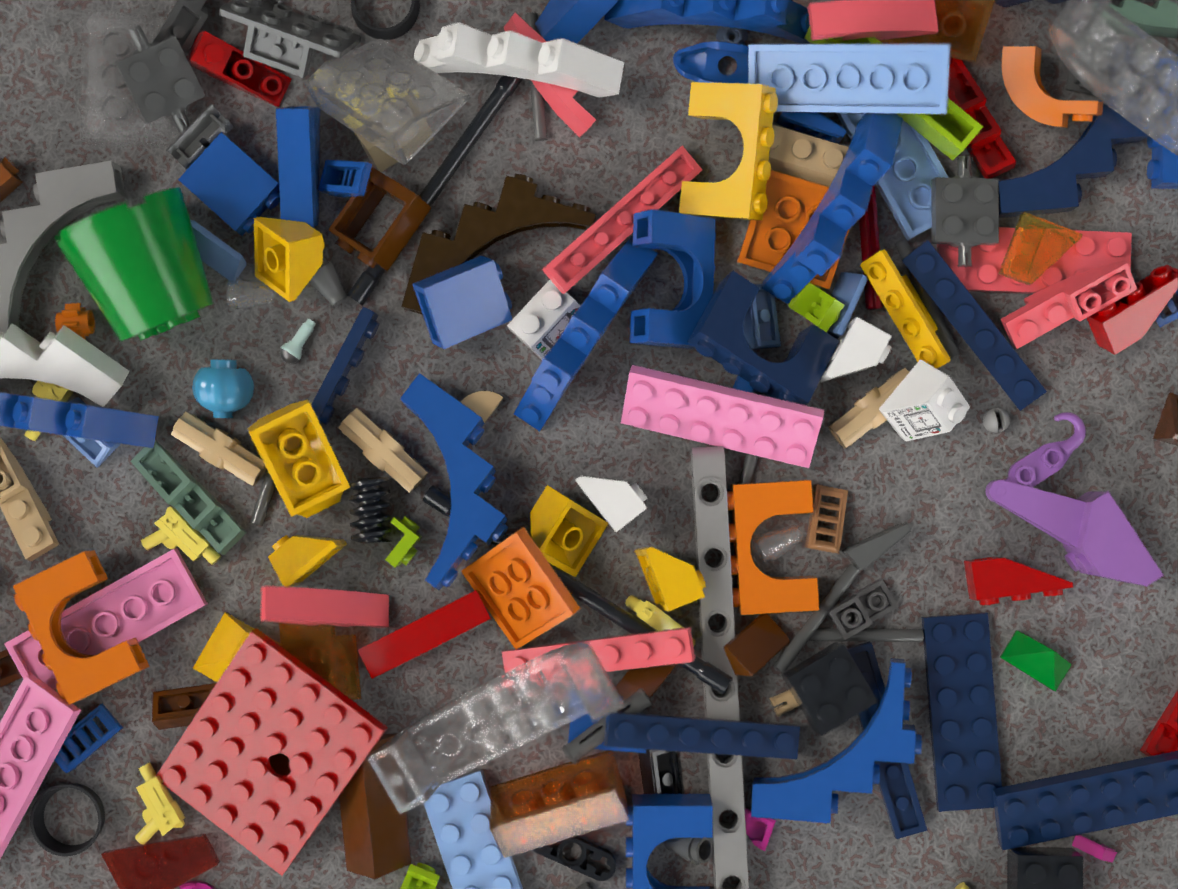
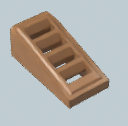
[805,484,848,554]

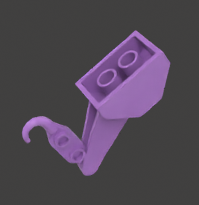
[985,412,1163,586]

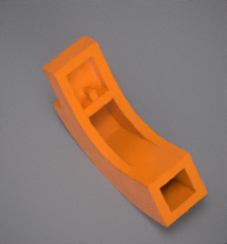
[1002,46,1103,128]

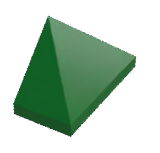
[1000,630,1072,691]

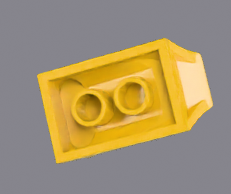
[247,400,351,519]

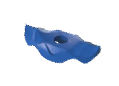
[673,41,749,84]

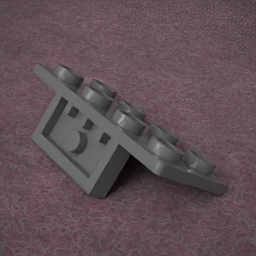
[219,0,361,78]

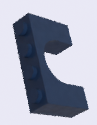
[688,271,839,405]

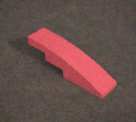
[808,0,939,41]
[504,13,596,137]
[261,586,389,628]

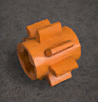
[55,303,95,340]

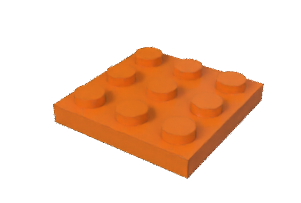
[737,169,850,289]
[461,527,581,650]

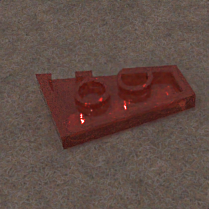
[101,834,220,889]

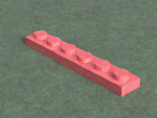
[541,145,703,294]
[502,627,696,684]

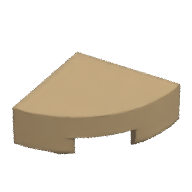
[461,391,504,423]

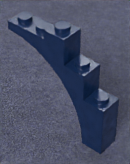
[998,41,1152,218]

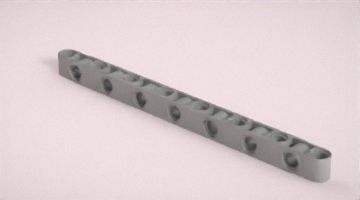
[691,446,749,889]

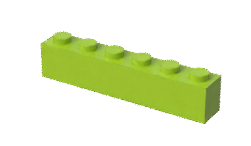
[805,27,983,161]

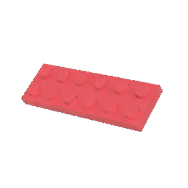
[937,227,1132,294]

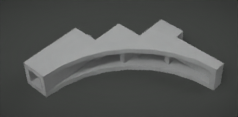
[0,160,126,333]

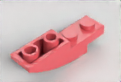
[1000,261,1137,349]

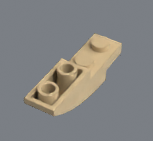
[0,437,60,561]

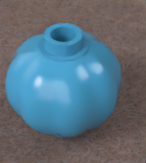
[192,359,254,418]

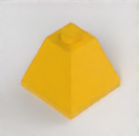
[254,217,325,302]
[530,485,609,577]
[268,535,347,587]
[635,547,706,611]
[193,612,281,682]

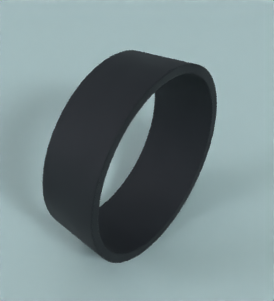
[351,0,420,40]
[30,783,105,856]

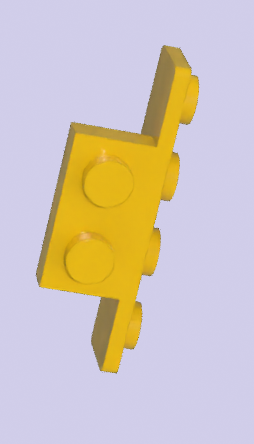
[860,249,951,369]

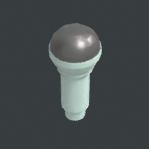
[279,319,316,364]

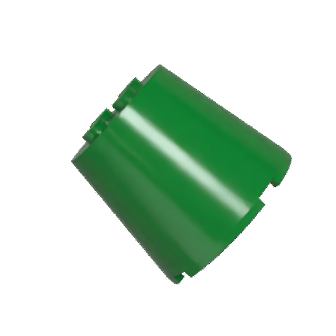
[54,187,214,342]

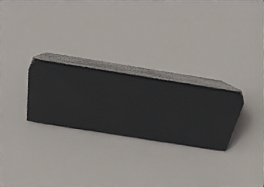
[638,749,682,794]

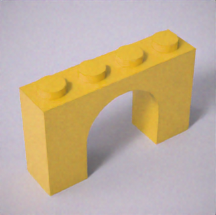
[679,82,778,221]

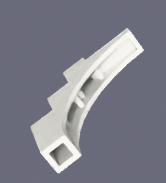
[414,23,624,98]
[0,323,129,407]

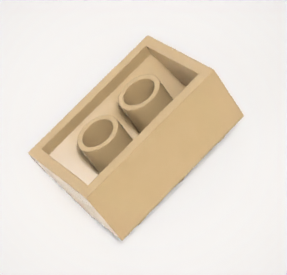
[769,124,849,186]

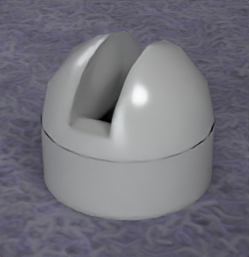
[983,407,1010,433]

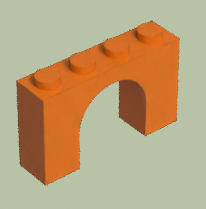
[727,480,819,615]
[13,550,150,705]

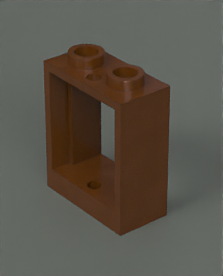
[328,167,431,271]

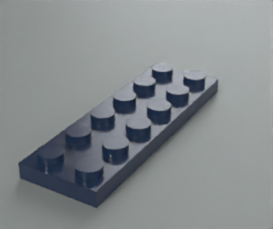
[922,612,1002,812]
[992,751,1178,850]

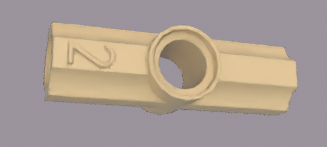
[828,368,909,448]
[338,408,429,493]
[171,411,267,486]

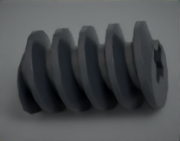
[349,477,392,543]

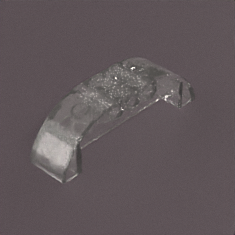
[1049,0,1178,156]
[367,642,624,814]

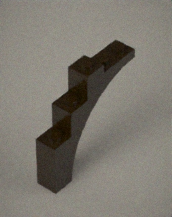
[401,174,596,315]

